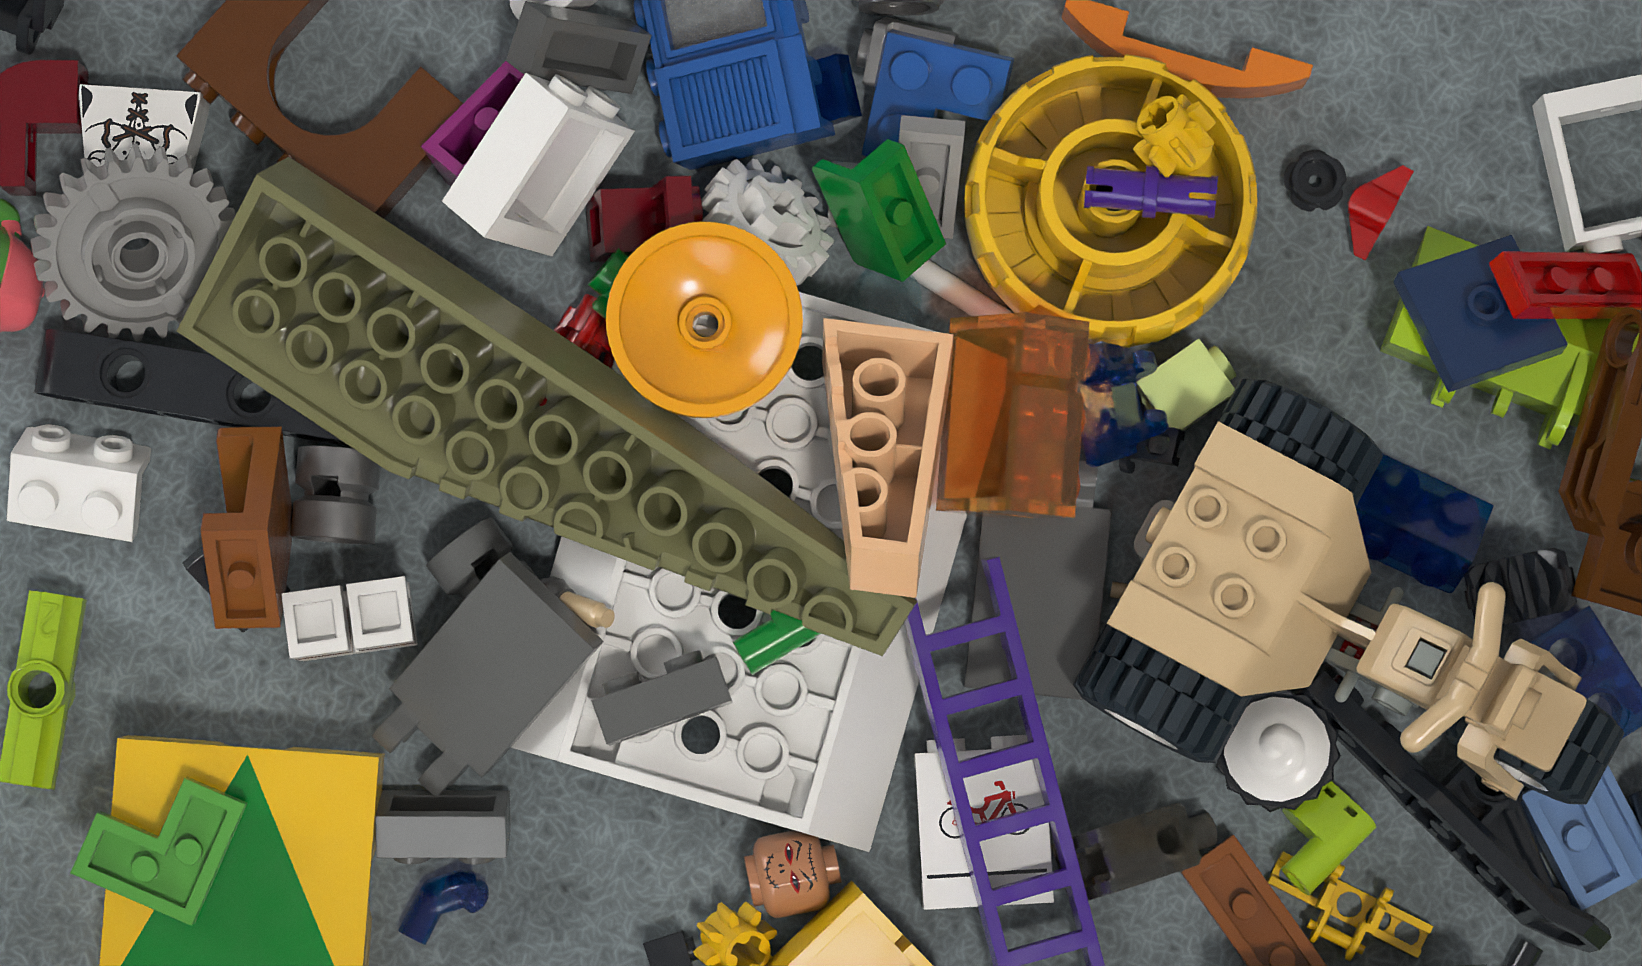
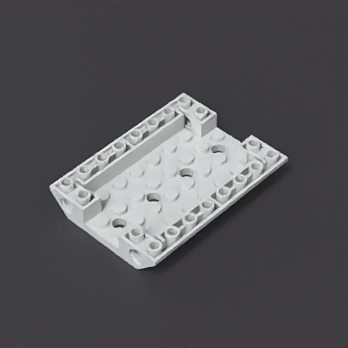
[511,292,1011,852]

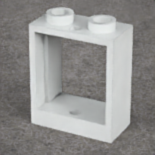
[442,73,635,256]
[1532,74,1642,254]

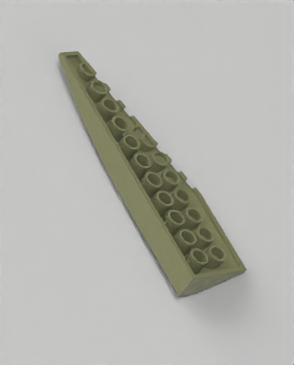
[177,157,918,656]

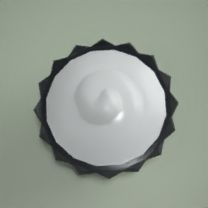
[1216,690,1341,812]

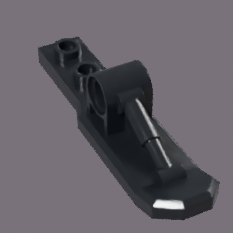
[1298,671,1612,953]

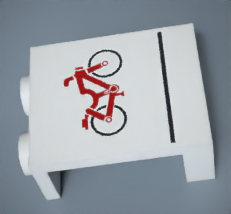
[914,735,1054,910]

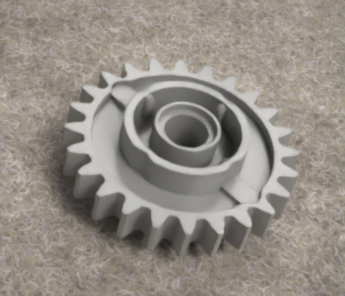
[31,144,236,342]

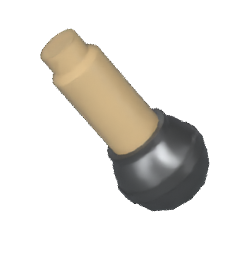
[540,576,615,628]

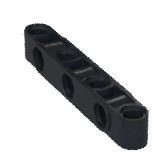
[34,329,351,447]

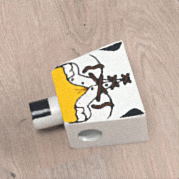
[79,84,209,175]

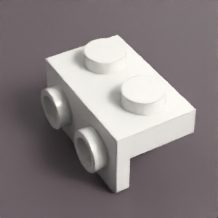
[7,425,151,542]

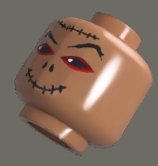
[744,830,841,918]

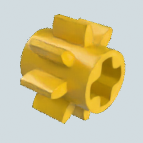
[1133,94,1216,177]
[693,901,777,966]

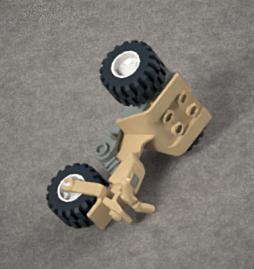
[1073,379,1624,805]

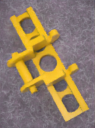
[1267,851,1434,961]

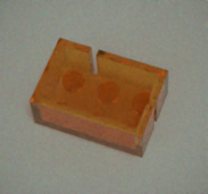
[936,312,1090,518]

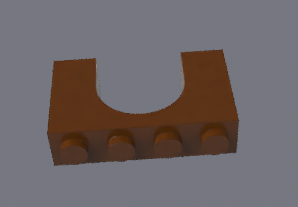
[176,0,463,219]

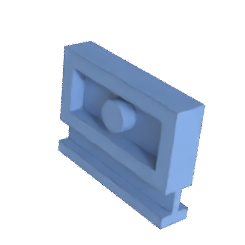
[1521,766,1642,910]

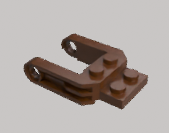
[1558,308,1642,616]

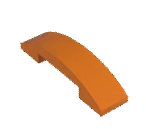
[1061,0,1313,99]

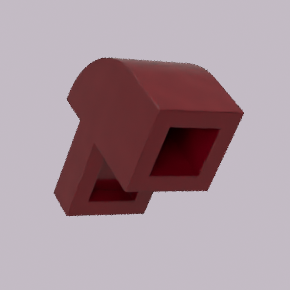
[0,60,89,196]
[586,176,703,262]

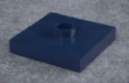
[1393,235,1568,393]

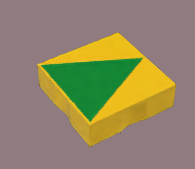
[99,735,385,966]

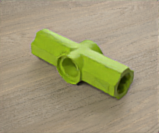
[0,590,87,790]

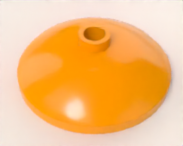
[606,222,803,418]

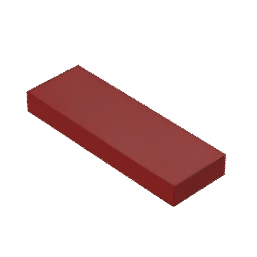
[1489,251,1642,319]

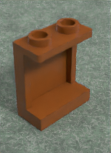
[201,427,293,629]

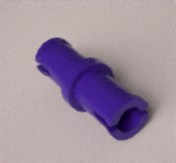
[1084,165,1218,218]

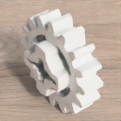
[701,159,834,285]

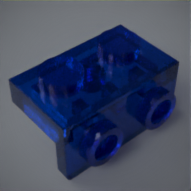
[1356,453,1494,593]

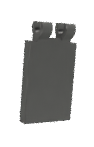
[964,453,1112,700]
[372,552,604,798]

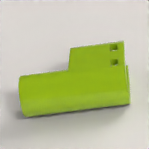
[1281,781,1376,895]

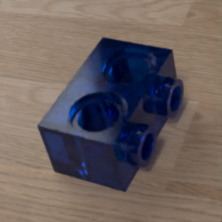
[1527,605,1642,739]

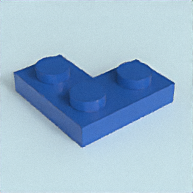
[861,29,1014,156]

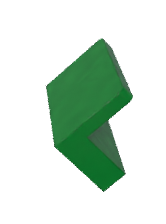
[812,139,946,282]

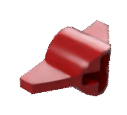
[1347,165,1414,261]

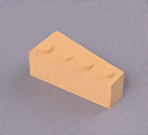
[822,318,953,598]

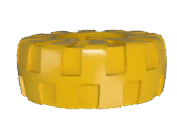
[964,54,1258,349]

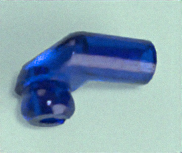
[398,869,489,945]

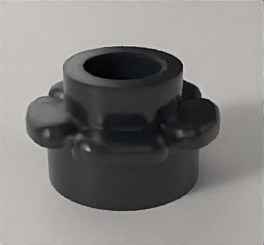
[1284,150,1346,212]

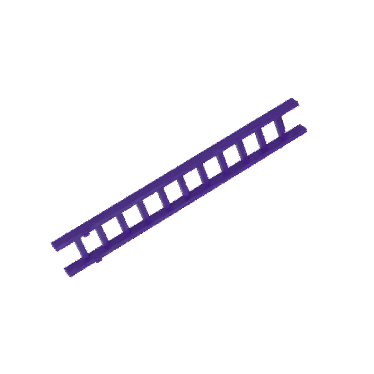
[904,556,1105,966]

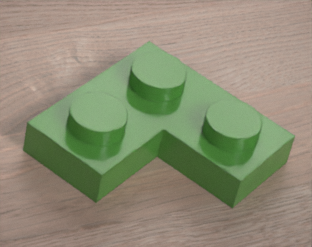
[70,777,248,926]

